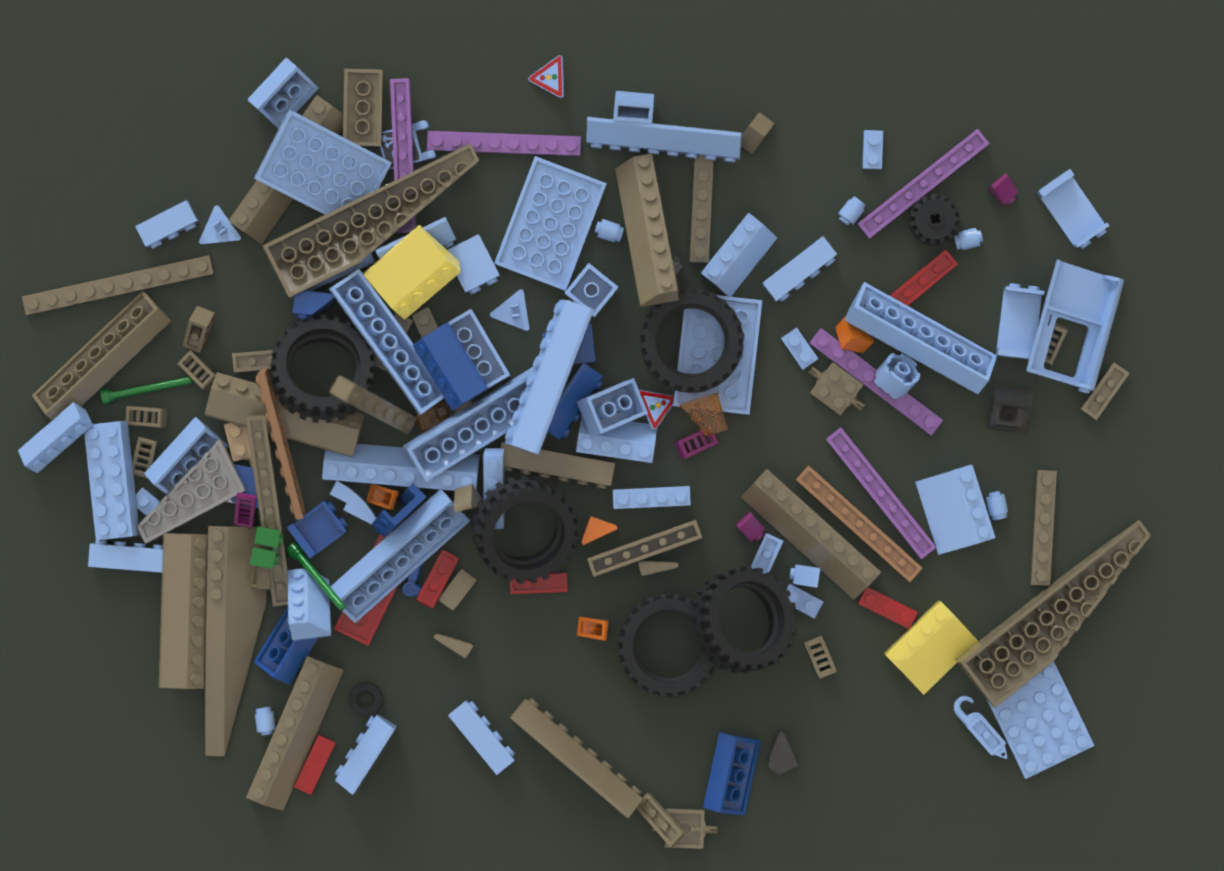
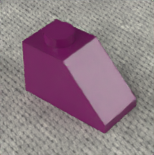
[987,173,1018,206]
[735,512,765,542]

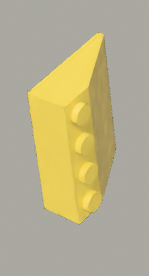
[363,225,461,320]
[883,600,979,695]

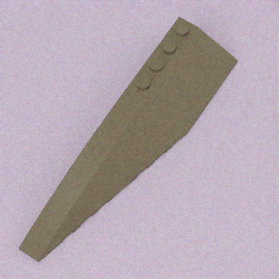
[263,143,479,298]
[955,520,1151,708]
[205,526,267,756]

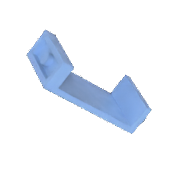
[1036,169,1109,249]
[996,283,1045,360]

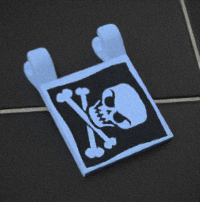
[380,120,436,170]

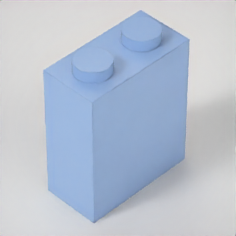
[613,91,654,123]
[448,234,500,295]

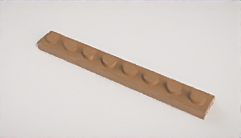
[256,368,306,520]
[795,465,922,582]

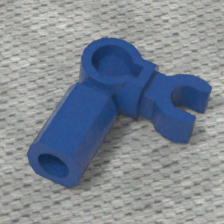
[403,563,423,597]

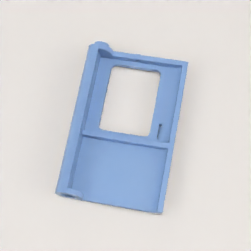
[1026,259,1125,394]

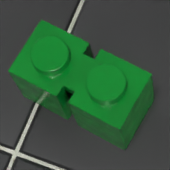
[250,526,283,569]

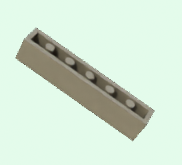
[330,375,417,434]
[501,442,615,489]
[587,519,702,577]

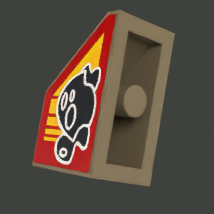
[183,306,215,353]

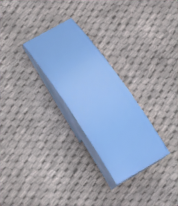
[330,481,377,524]

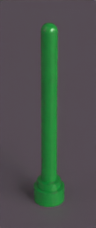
[100,377,193,405]
[286,542,345,610]

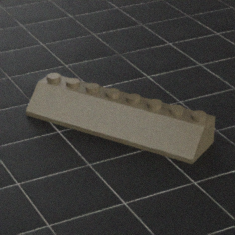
[228,95,343,244]
[615,154,679,307]
[32,290,171,420]
[205,372,365,457]
[741,469,881,600]
[159,533,208,689]
[246,655,344,811]
[510,698,643,818]

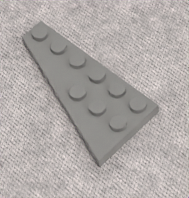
[137,439,247,544]

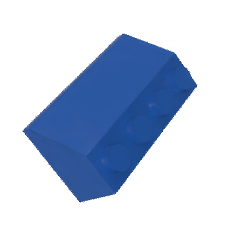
[412,322,488,411]
[547,363,603,440]
[254,606,319,685]
[703,732,761,815]

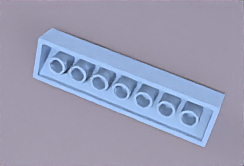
[586,117,742,163]
[329,269,444,415]
[845,282,997,394]
[505,300,594,454]
[403,367,534,481]
[322,444,480,491]
[331,489,470,623]

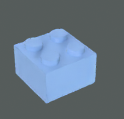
[565,263,619,318]

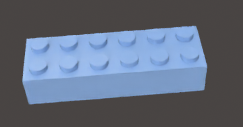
[84,421,140,540]

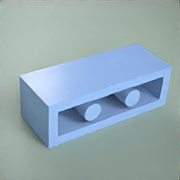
[135,200,199,249]

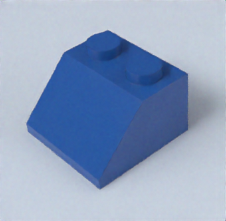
[293,291,336,321]

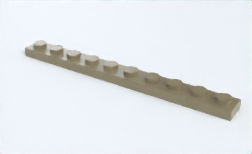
[22,255,214,316]
[246,414,288,607]

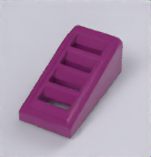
[674,426,718,460]
[234,493,256,528]

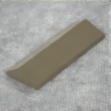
[343,68,383,147]

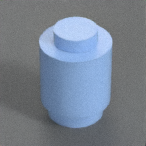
[838,196,866,226]
[594,219,624,242]
[954,227,983,250]
[986,491,1008,520]
[254,707,276,736]

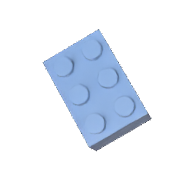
[577,378,648,437]

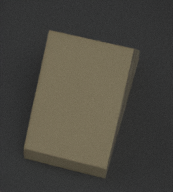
[741,112,775,154]
[454,484,483,513]

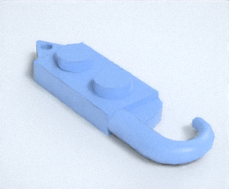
[954,696,1007,759]

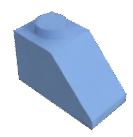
[789,564,820,588]

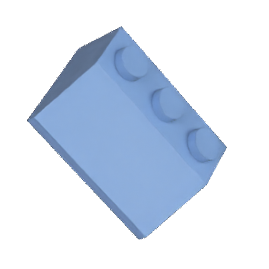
[247,58,319,129]

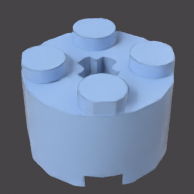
[874,353,920,399]

